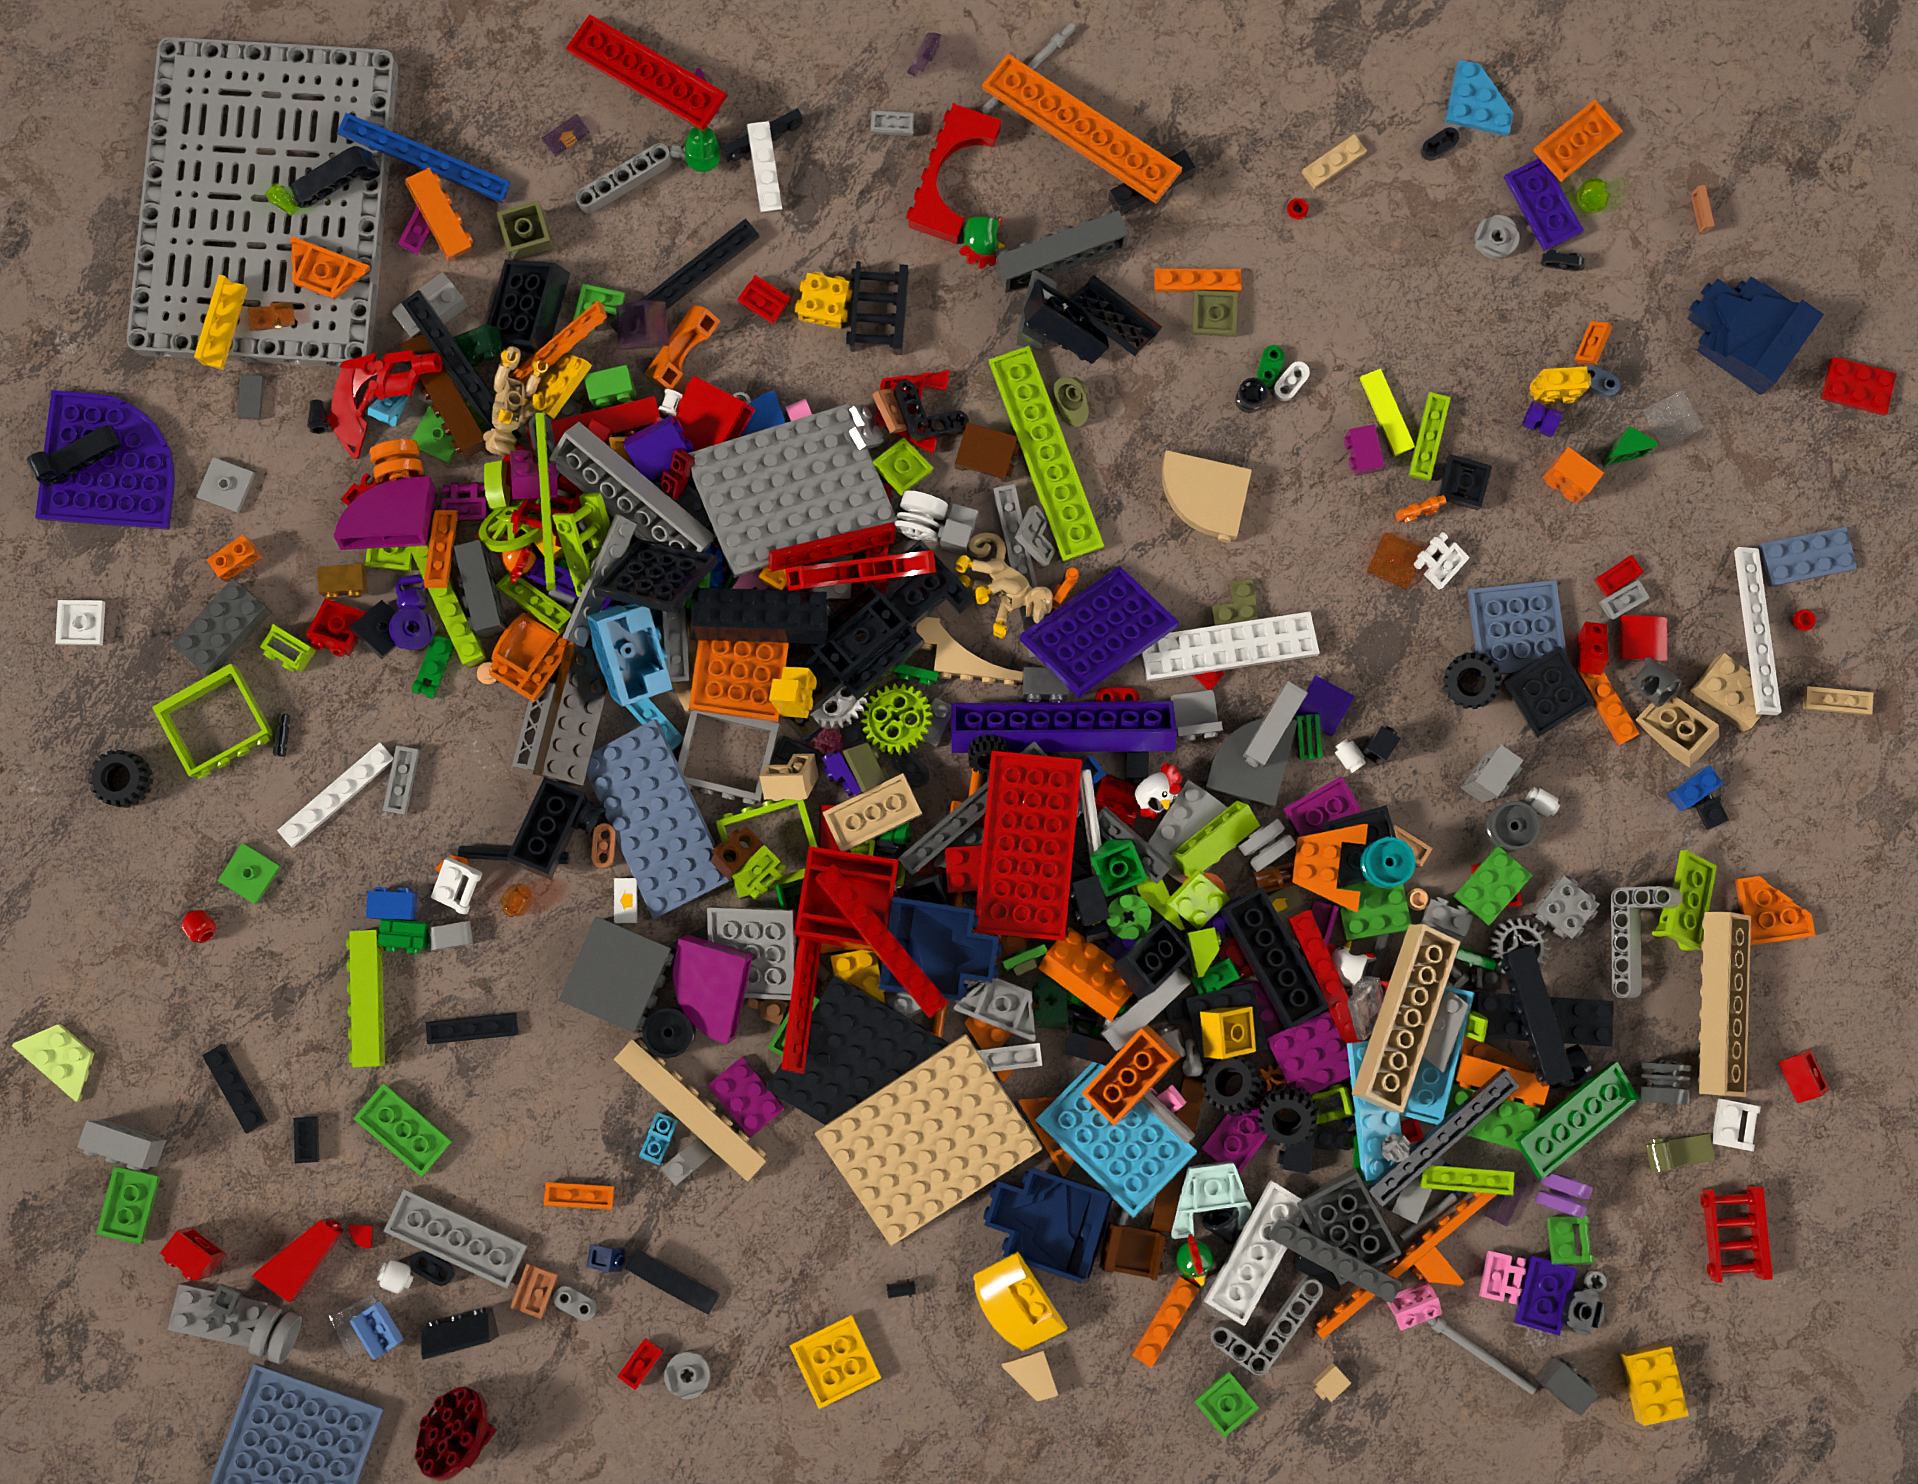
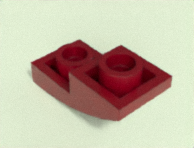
[660,448,695,500]

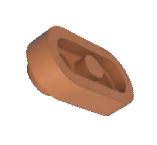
[591,823,616,869]

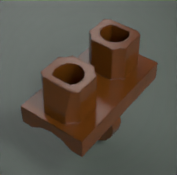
[1254,862,1297,893]

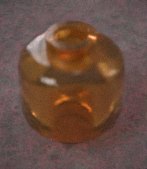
[500,883,534,917]

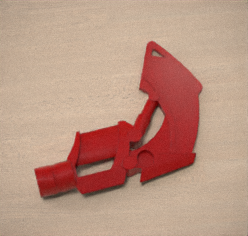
[327,350,442,459]

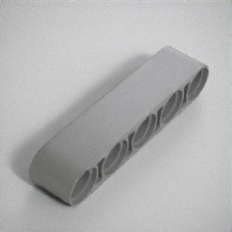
[576,143,672,214]
[1101,968,1191,1051]

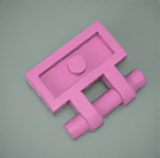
[1479,1251,1527,1305]

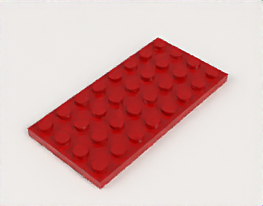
[974,751,1082,941]

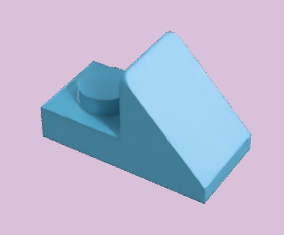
[368,395,408,427]

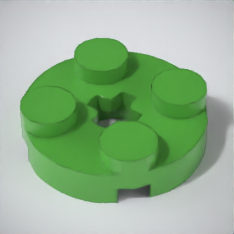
[1106,894,1151,939]

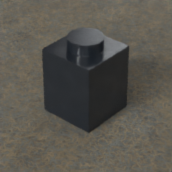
[1125,751,1149,784]

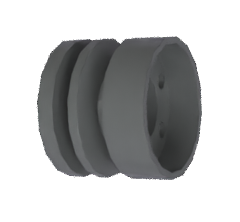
[1641,1060,1691,1105]

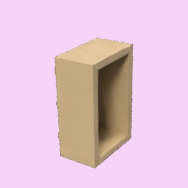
[1690,653,1762,732]

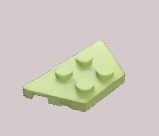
[12,1024,94,1102]

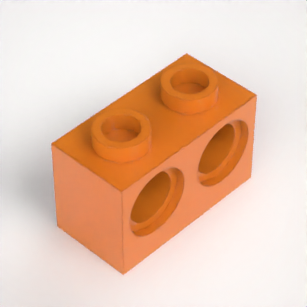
[206,535,263,582]

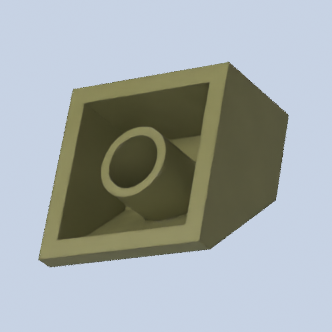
[843,742,889,793]

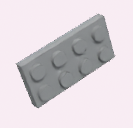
[168,1283,270,1347]

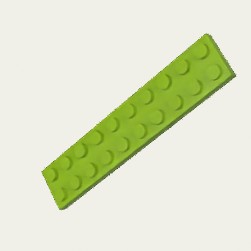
[988,346,1104,562]

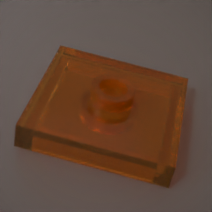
[1366,532,1425,590]

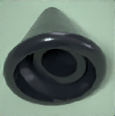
[1202,1207,1239,1244]

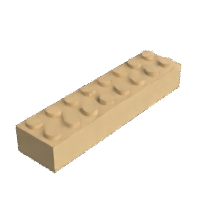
[1697,912,1751,1097]
[1351,924,1460,1113]

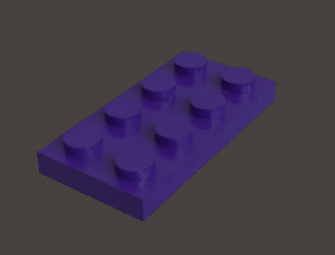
[1504,158,1584,252]

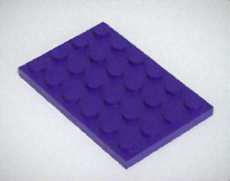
[1019,566,1179,698]

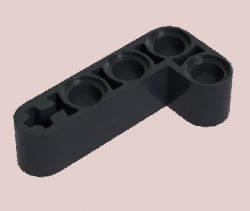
[290,146,381,208]
[26,425,123,486]

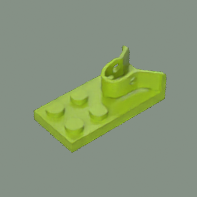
[1652,850,1717,951]

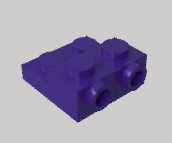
[822,752,862,797]

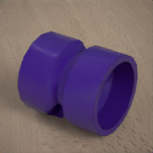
[1522,400,1563,438]

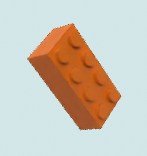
[1038,926,1134,1022]
[1081,1025,1180,1126]

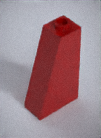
[253,1218,344,1303]

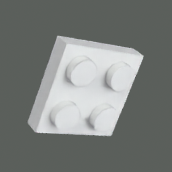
[55,600,105,646]

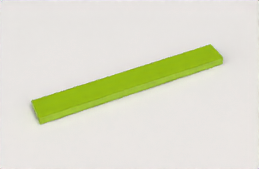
[535,413,556,591]

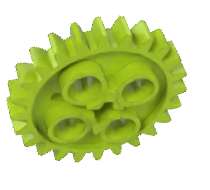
[861,683,934,755]

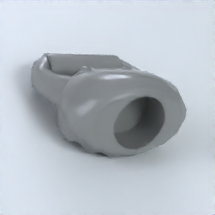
[1182,1037,1204,1077]

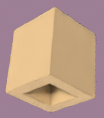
[1312,1363,1351,1402]

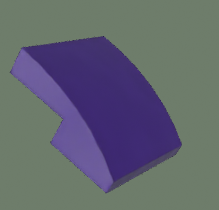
[1294,675,1354,737]

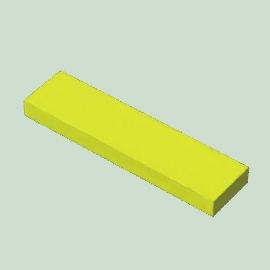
[1360,368,1415,457]

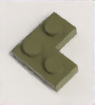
[1211,579,1258,626]

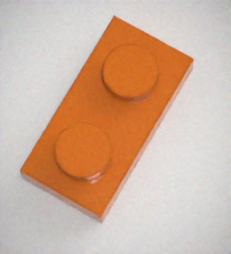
[1574,321,1613,365]

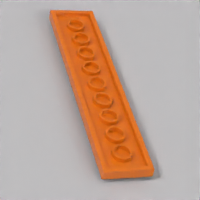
[982,54,1182,204]

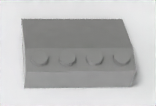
[1147,780,1228,885]

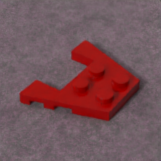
[874,370,950,454]

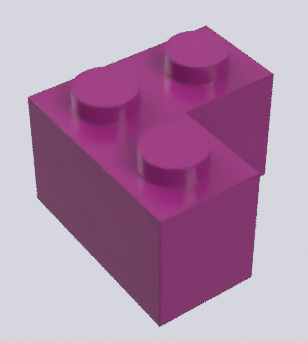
[510,449,558,499]

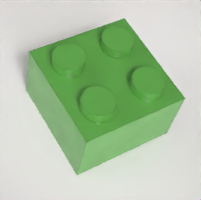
[584,365,638,411]

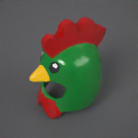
[959,216,1005,269]
[1176,1234,1213,1286]

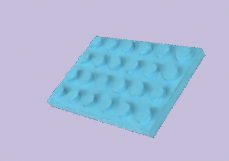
[1035,1062,1197,1218]

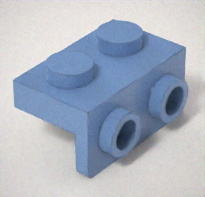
[350,1301,404,1360]

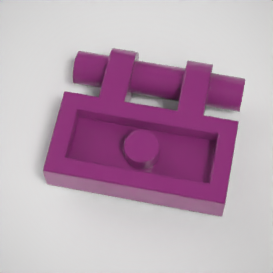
[442,482,488,522]

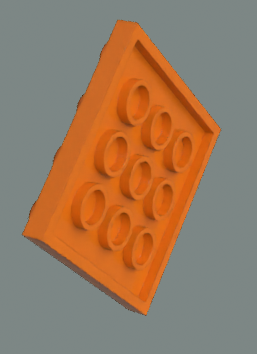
[688,640,789,723]

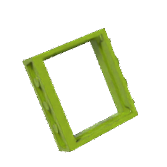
[152,663,274,779]
[716,799,818,899]

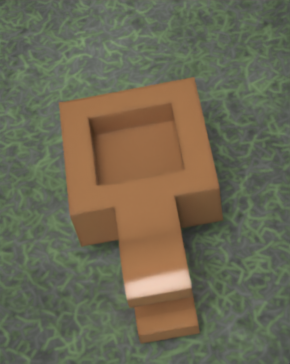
[746,998,788,1025]

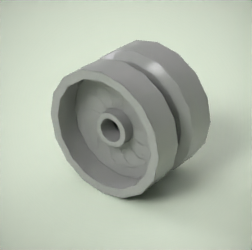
[1238,818,1297,872]
[249,1305,302,1365]

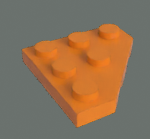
[1735,876,1816,945]

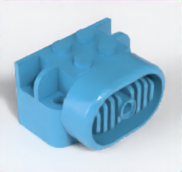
[588,604,673,706]

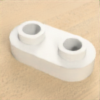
[1273,362,1310,401]

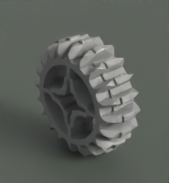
[1488,918,1550,974]

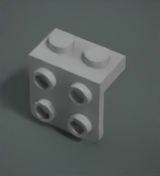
[1170,690,1223,742]

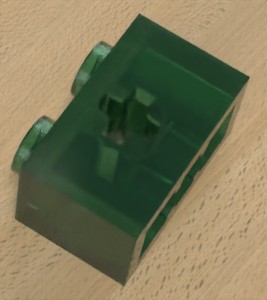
[454,324,504,367]
[1032,978,1068,1028]

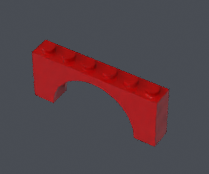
[906,103,1002,244]

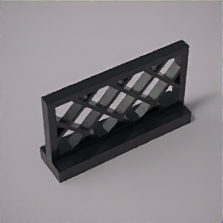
[1066,275,1162,356]

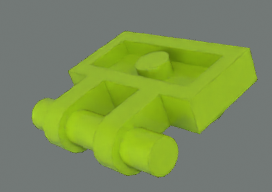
[732,845,787,900]

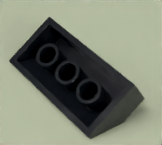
[1024,279,1109,364]

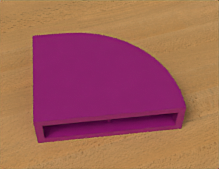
[334,476,436,550]
[673,934,753,1044]

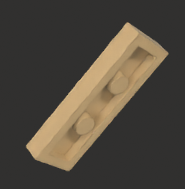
[1302,134,1367,189]
[1803,686,1873,716]

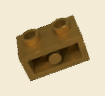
[317,563,368,600]

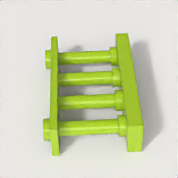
[552,493,611,597]

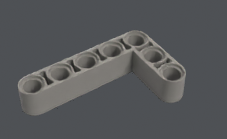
[1611,886,1682,999]
[1210,1276,1323,1375]

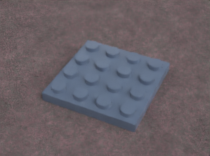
[1467,580,1567,677]

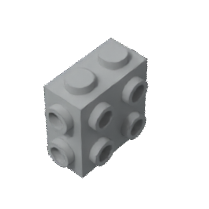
[1531,876,1599,940]

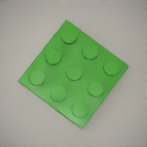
[1337,879,1412,942]

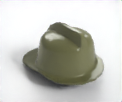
[1054,377,1089,427]

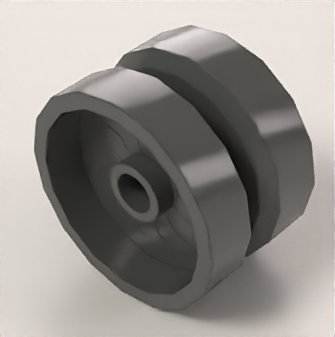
[1485,801,1540,852]

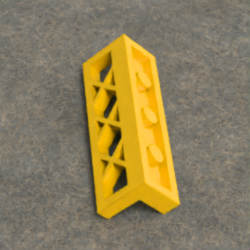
[194,274,248,370]

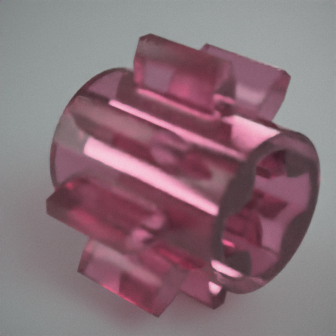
[814,728,842,755]

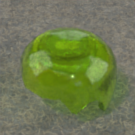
[1576,177,1610,214]

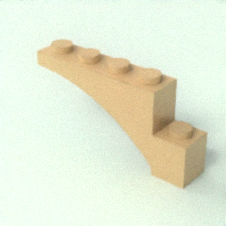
[916,617,1023,687]

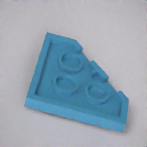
[1445,60,1514,136]

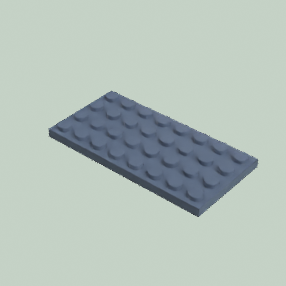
[586,719,732,919]

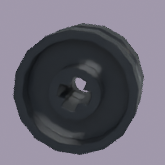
[642,1007,696,1058]

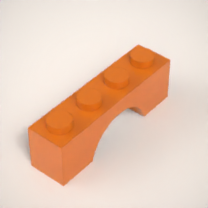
[644,304,721,390]

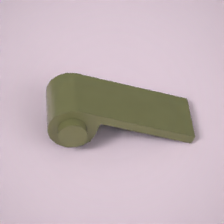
[1645,1133,1715,1172]

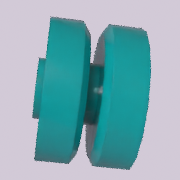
[1360,837,1415,888]

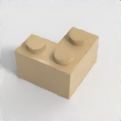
[760,754,819,801]

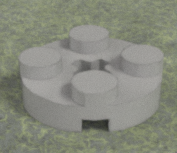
[1475,215,1520,260]
[664,1351,711,1399]

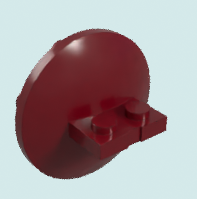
[414,1387,497,1481]

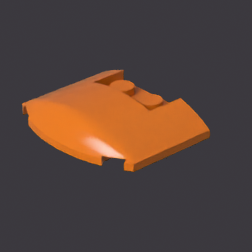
[489,612,577,702]

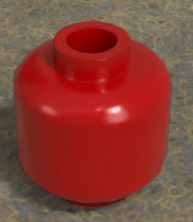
[181,910,216,943]

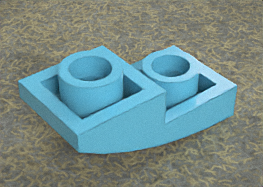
[639,1112,678,1165]

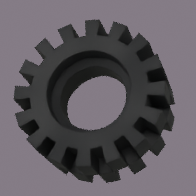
[968,734,1009,776]

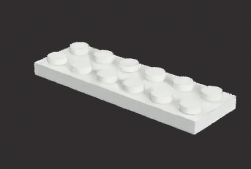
[1203,1181,1304,1326]

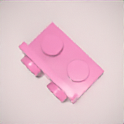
[1387,1281,1442,1331]

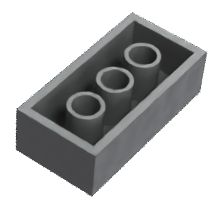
[452,540,507,639]
[172,578,272,676]

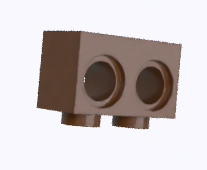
[710,826,765,880]

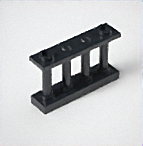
[846,261,909,355]

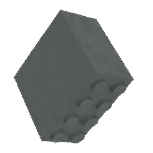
[558,917,675,1033]

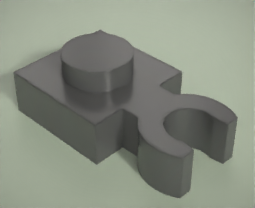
[205,1284,242,1329]

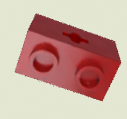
[1578,621,1608,675]

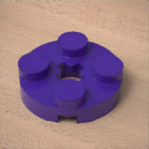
[389,606,435,650]

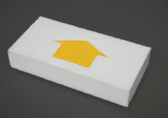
[614,878,638,924]

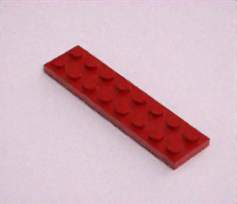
[565,14,728,132]

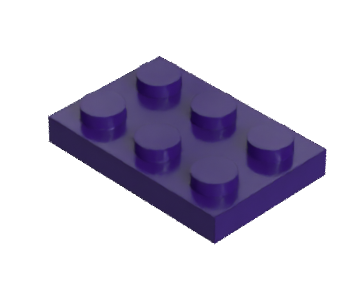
[1514,1255,1577,1336]

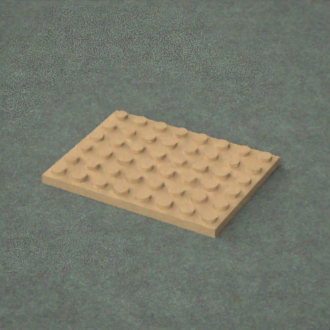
[815,1034,1042,1246]

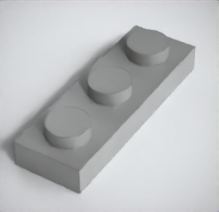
[383,745,420,815]

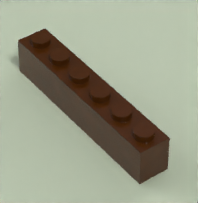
[400,333,486,459]

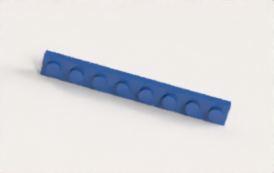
[337,113,511,204]

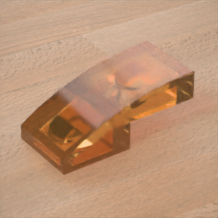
[248,302,295,331]

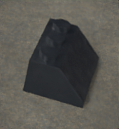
[421,1307,499,1360]

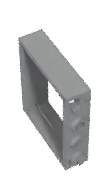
[678,710,781,806]

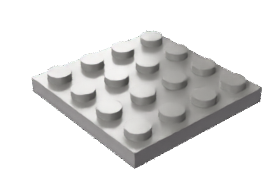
[707,906,797,1000]

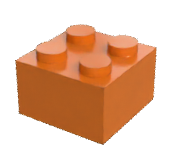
[1542,447,1604,503]

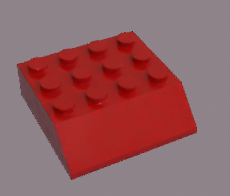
[794,846,899,952]

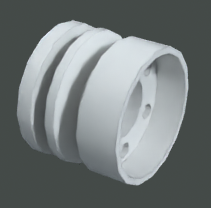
[894,490,948,542]

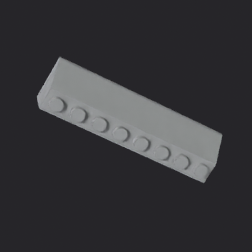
[548,422,716,553]

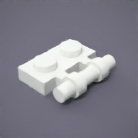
[1414,532,1470,590]

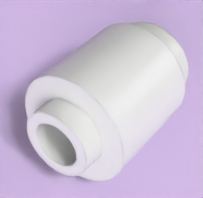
[1335,739,1366,773]
[1524,787,1560,817]

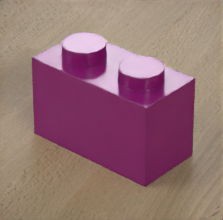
[1344,424,1385,476]

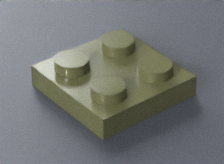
[1192,290,1238,337]

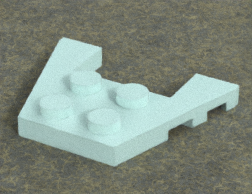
[1171,1161,1252,1239]

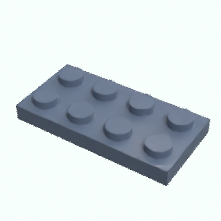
[1759,527,1857,587]

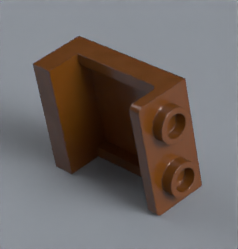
[955,422,1020,482]
[1099,1222,1167,1281]

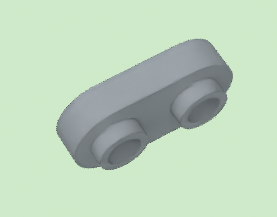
[553,1285,597,1321]

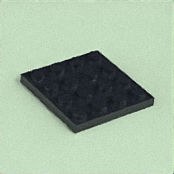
[593,539,718,614]

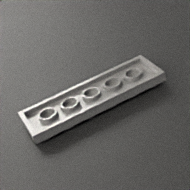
[384,1189,528,1288]

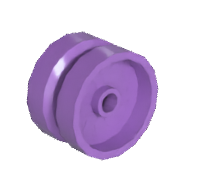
[1535,1173,1593,1219]

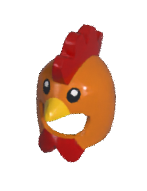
[499,533,536,583]

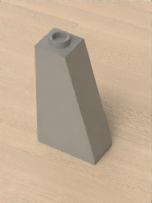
[1243,681,1308,768]

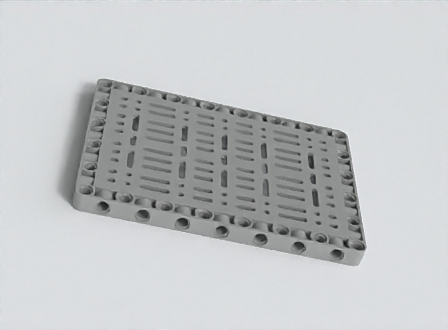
[127,37,398,367]

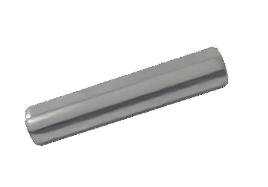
[1140,1091,1195,1144]

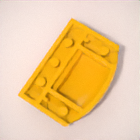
[973,1252,1068,1351]

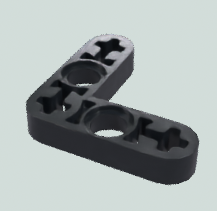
[894,380,969,441]

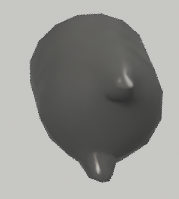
[1630,657,1681,707]

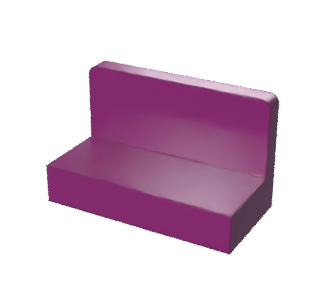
[1311,900,1339,947]

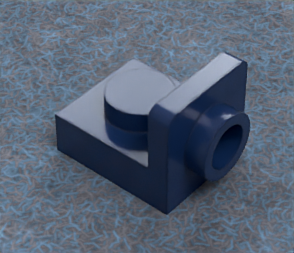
[586,1244,625,1272]

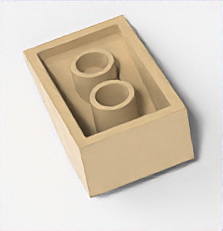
[1636,696,1719,768]

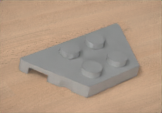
[953,978,1036,1041]

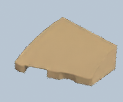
[1001,1350,1058,1401]

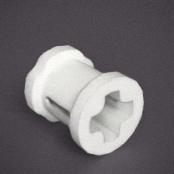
[658,389,683,417]

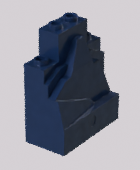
[1687,276,1824,395]
[878,897,1002,1002]
[983,1168,1114,1283]

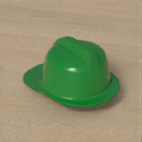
[685,127,720,172]

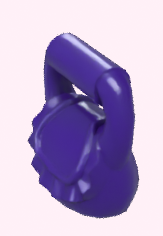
[395,574,428,610]

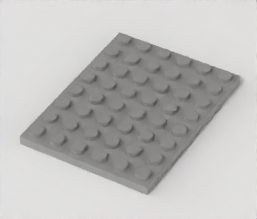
[688,404,898,578]

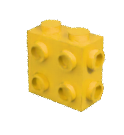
[795,272,853,329]
[1530,367,1591,405]

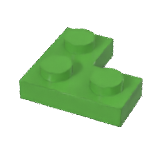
[573,284,626,332]

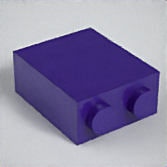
[624,415,695,481]

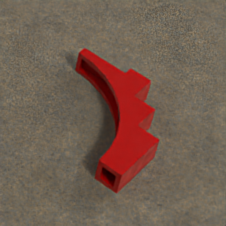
[785,550,936,591]

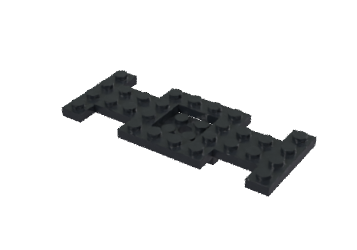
[779,539,976,744]

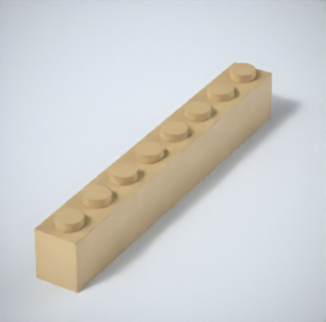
[614,1039,768,1182]

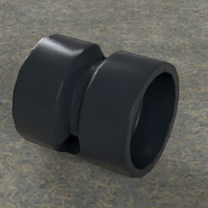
[1235,377,1267,413]

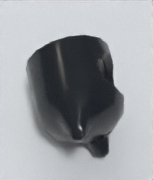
[1549,1044,1593,1089]

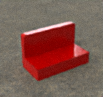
[1778,1048,1830,1103]

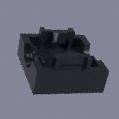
[1436,454,1492,510]

